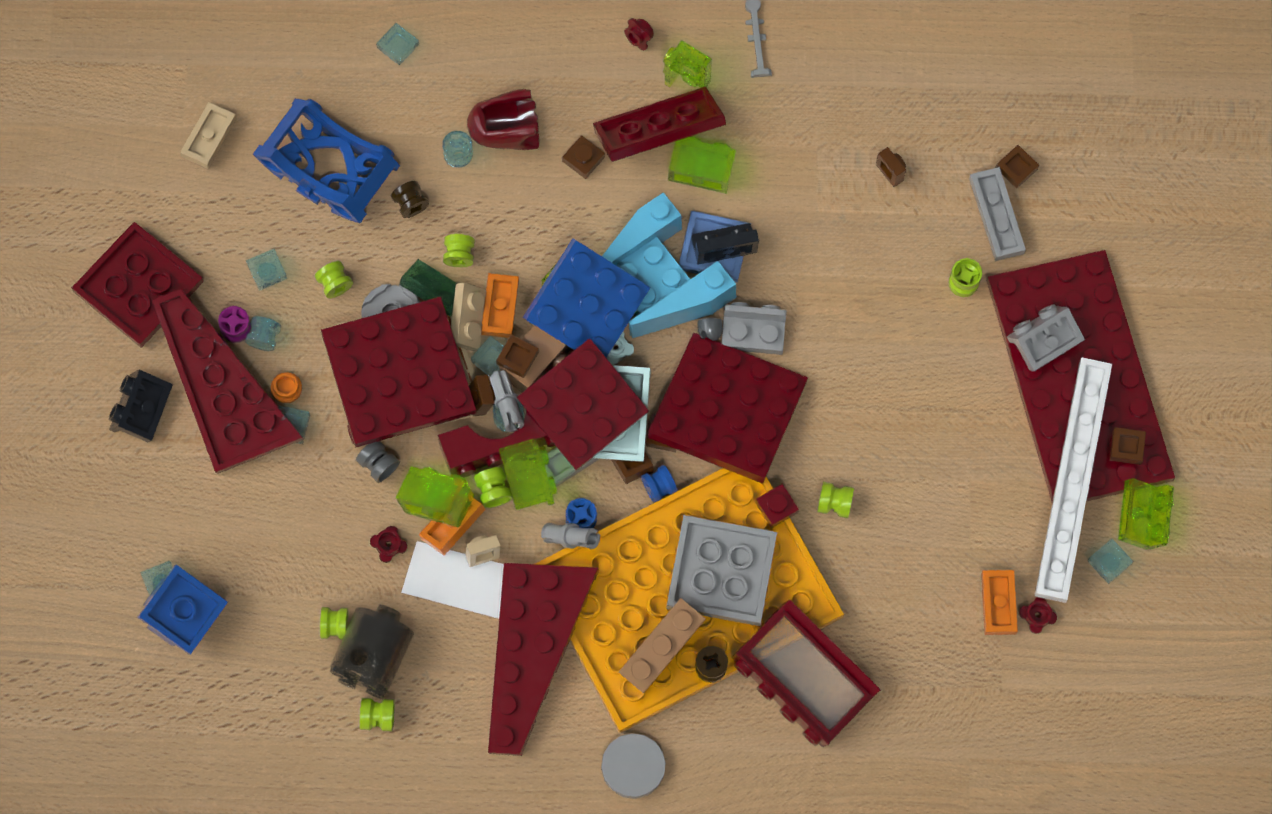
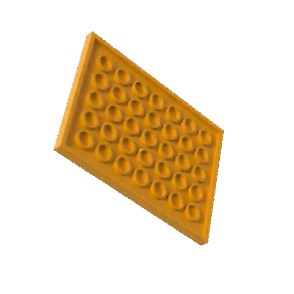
[535,468,844,733]

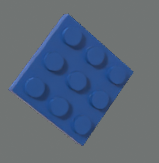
[523,238,651,358]

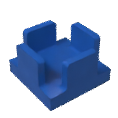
[137,565,228,655]

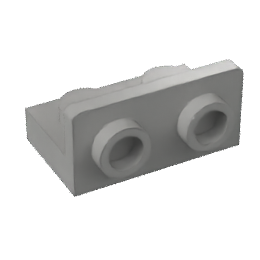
[722,302,787,355]
[1007,304,1085,371]

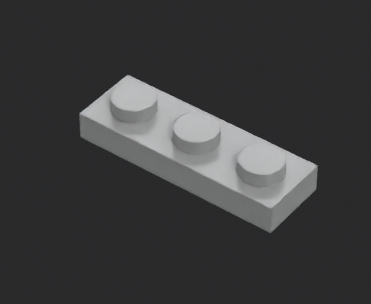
[969,167,1026,261]

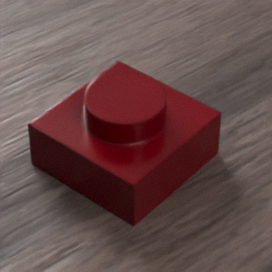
[755,484,799,528]

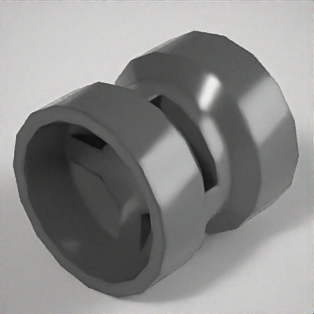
[356,441,400,483]

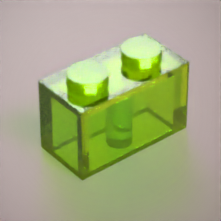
[668,136,736,194]
[395,466,475,528]

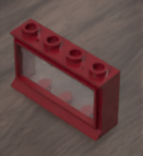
[732,599,881,747]

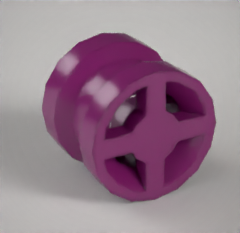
[218,306,251,343]

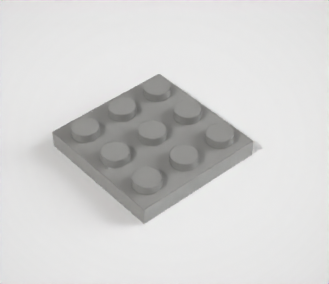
[666,515,777,626]

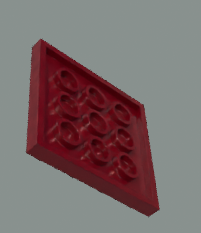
[321,296,476,448]
[647,332,808,484]

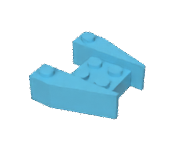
[602,192,736,338]

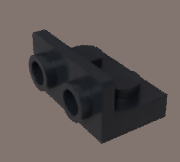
[691,223,759,265]
[109,369,173,442]

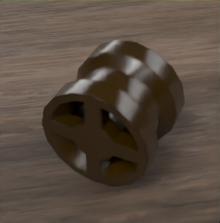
[391,181,429,218]
[695,646,728,683]

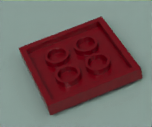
[71,222,204,348]
[517,338,649,471]

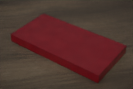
[593,87,726,162]

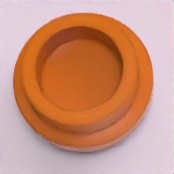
[271,372,302,403]

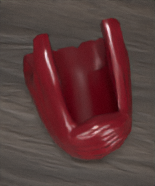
[467,89,540,150]

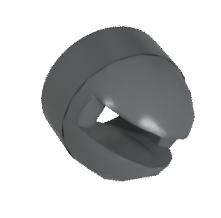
[698,318,722,341]

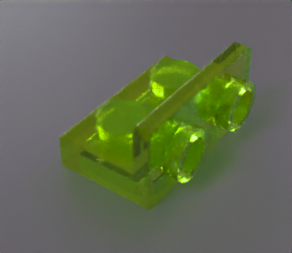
[663,40,712,88]
[499,438,557,510]
[1118,478,1174,550]

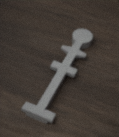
[745,0,772,78]

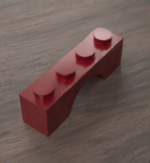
[438,410,555,478]

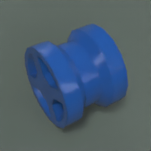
[641,465,678,503]
[566,498,597,528]

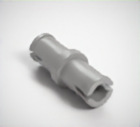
[541,523,600,549]

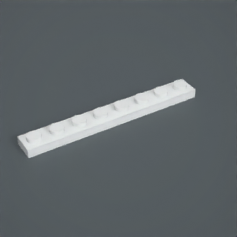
[1035,358,1112,603]

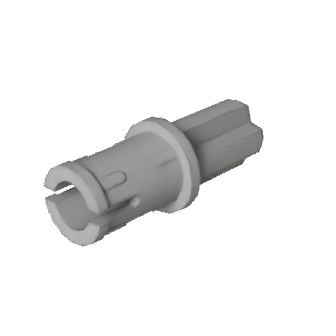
[490,370,524,432]

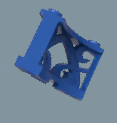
[253,98,400,223]

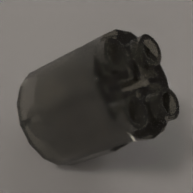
[330,604,414,699]

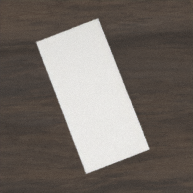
[401,541,504,619]

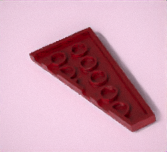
[152,289,304,474]
[488,563,600,756]

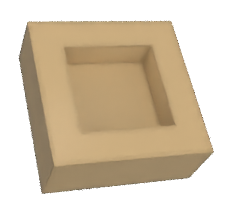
[466,535,500,567]

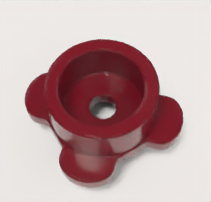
[624,18,654,51]
[370,526,407,563]
[1019,597,1057,634]

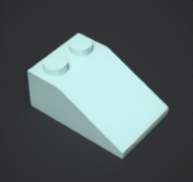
[593,365,651,462]

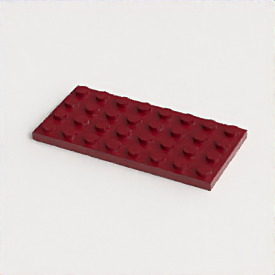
[986,250,1175,503]

